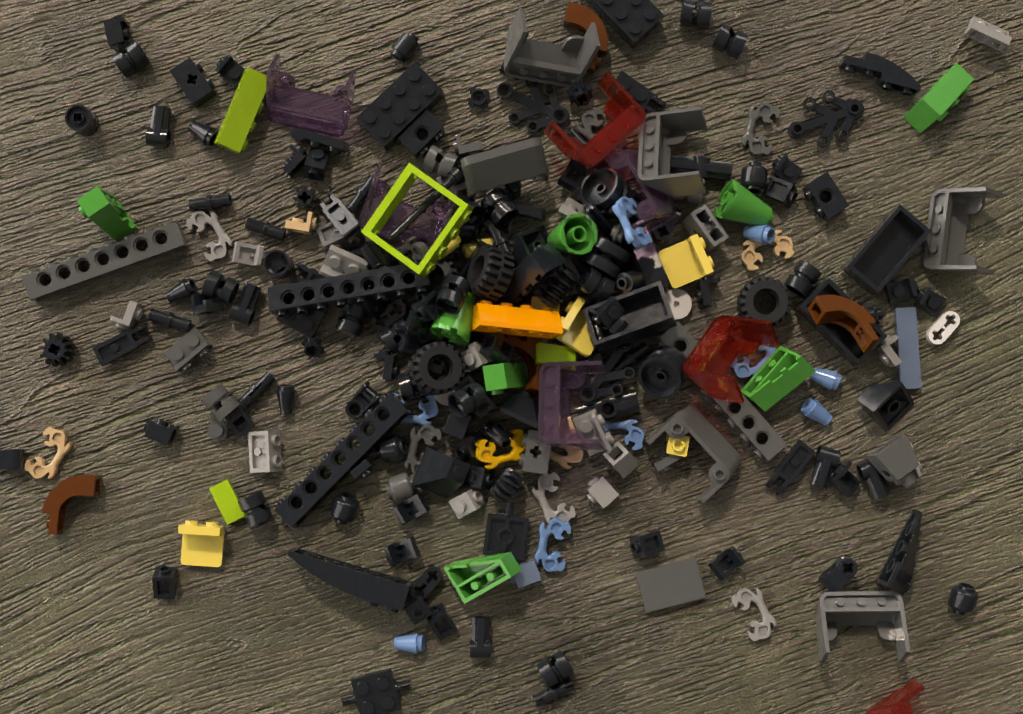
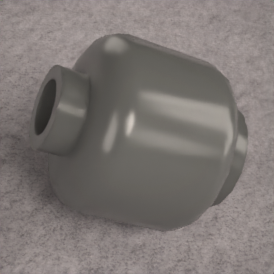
[385,473,417,502]

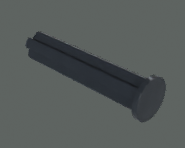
[584,203,623,246]

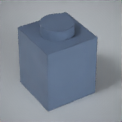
[510,559,542,588]

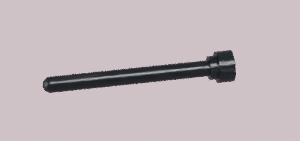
[388,167,465,240]

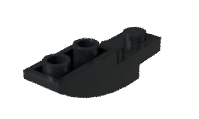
[838,52,921,96]

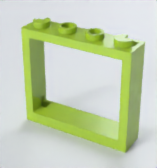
[361,163,474,277]

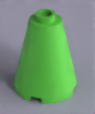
[714,180,774,226]
[547,213,598,255]
[430,293,477,346]

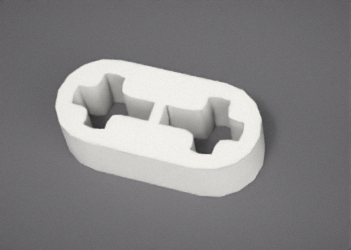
[926,311,960,345]

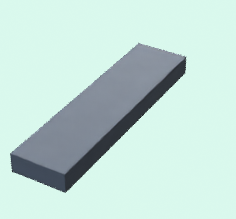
[894,307,922,389]

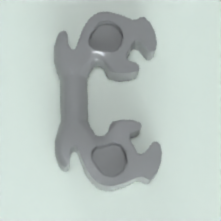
[186,210,233,262]
[532,472,576,523]
[731,587,777,642]

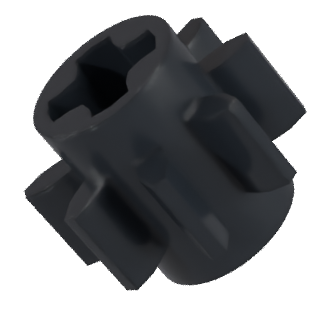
[567,80,593,107]
[293,186,319,212]

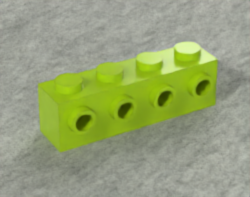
[214,67,272,153]

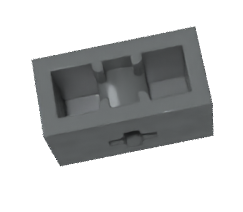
[682,204,729,255]
[519,430,553,475]

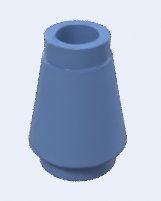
[743,225,775,245]
[809,367,842,391]
[801,398,832,426]
[394,633,425,654]

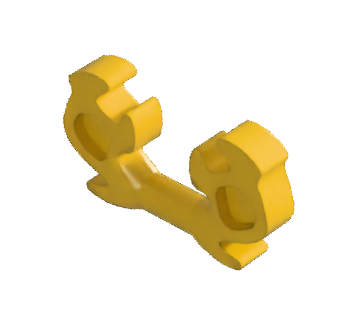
[475,429,526,469]

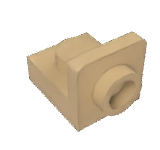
[285,211,317,235]

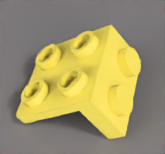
[658,234,714,289]
[556,296,595,357]
[178,520,225,567]

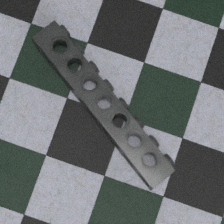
[22,221,189,302]
[658,321,787,461]

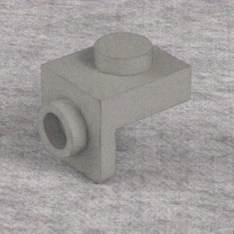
[231,242,265,266]
[110,301,143,329]
[876,334,902,367]
[448,487,485,519]

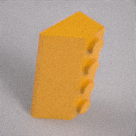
[472,300,563,339]

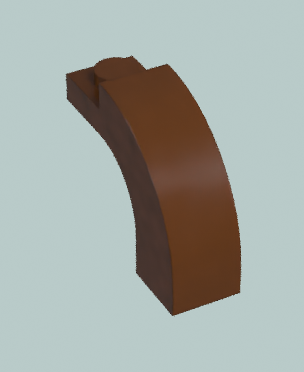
[563,1,608,74]
[808,295,879,353]
[504,335,554,398]
[42,474,101,535]

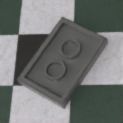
[635,557,706,613]

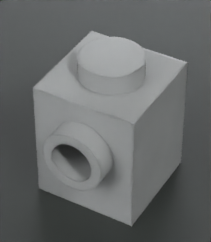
[461,341,494,372]
[603,441,639,478]
[587,476,619,509]

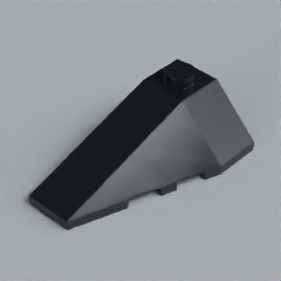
[621,217,669,288]
[876,509,922,596]

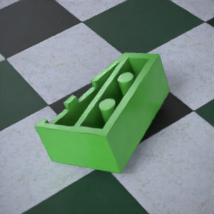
[903,62,974,133]
[77,186,138,242]
[740,346,816,412]
[482,363,527,396]
[444,552,521,604]

